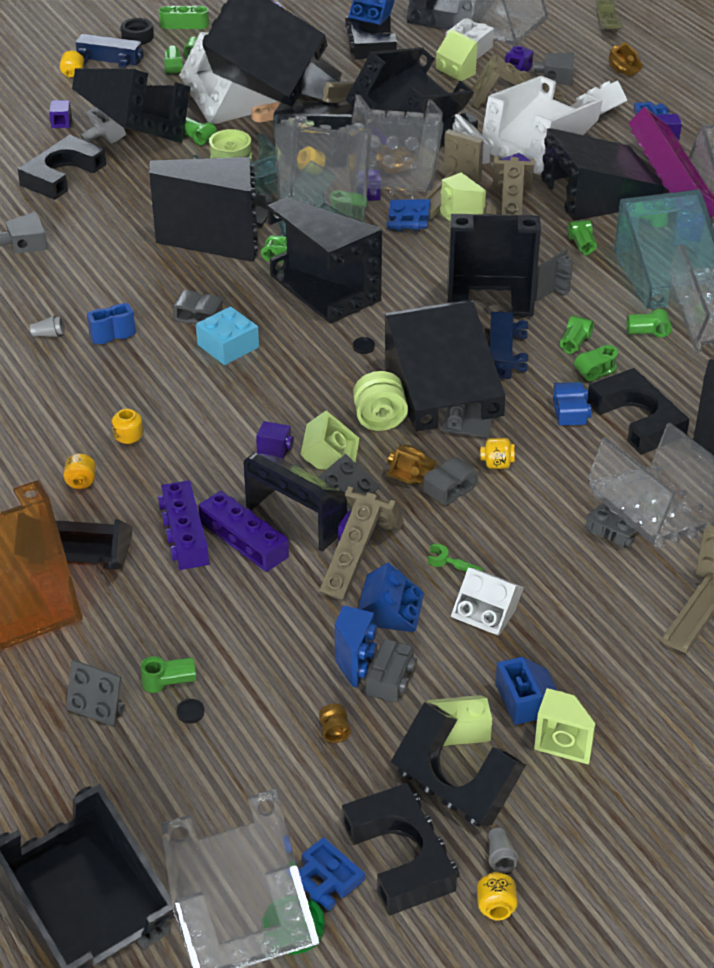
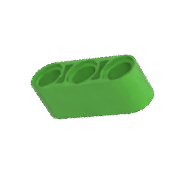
[159,6,209,29]

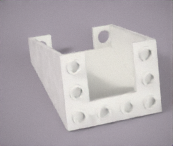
[179,32,278,125]
[482,76,603,176]

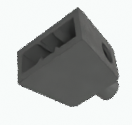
[533,53,574,86]
[0,212,48,253]

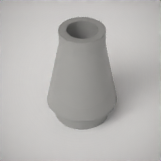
[30,315,64,337]
[488,828,518,873]

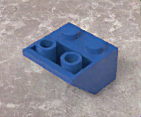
[348,0,395,25]
[358,562,424,632]
[334,605,378,688]
[495,657,557,725]

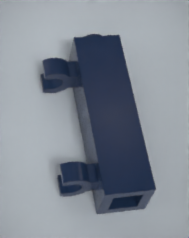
[75,34,144,68]
[489,312,528,379]

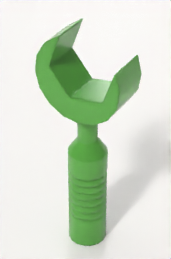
[428,544,484,572]

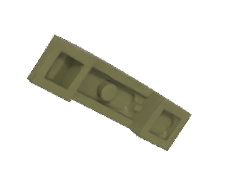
[596,0,622,30]

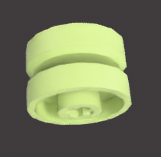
[209,129,252,165]
[353,371,408,431]

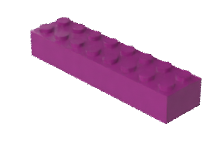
[628,106,714,222]

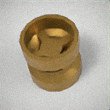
[319,703,351,743]

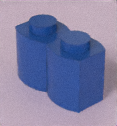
[87,303,136,344]
[553,382,591,425]

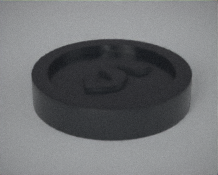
[353,337,375,354]
[177,699,205,724]

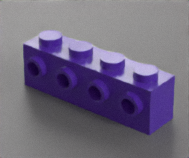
[158,480,209,570]
[198,490,289,572]

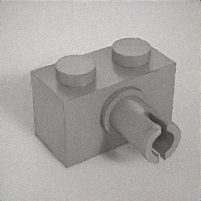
[80,107,127,144]

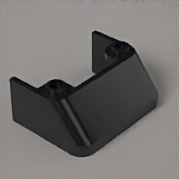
[243,453,347,552]
[14,513,133,570]

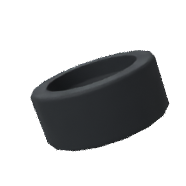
[120,18,154,45]

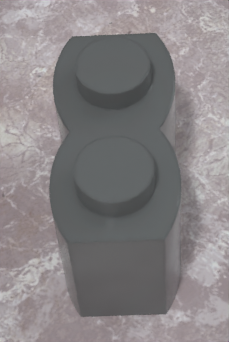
[173,290,223,324]
[423,457,479,505]

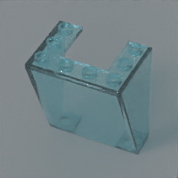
[614,189,714,309]

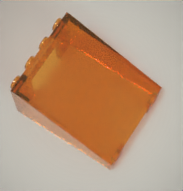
[0,480,83,651]

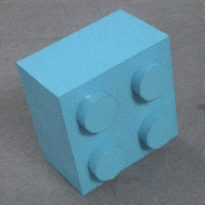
[196,306,259,365]

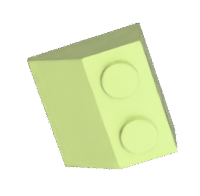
[436,29,477,81]
[440,172,486,221]
[300,410,359,470]
[534,688,596,764]
[427,695,492,746]

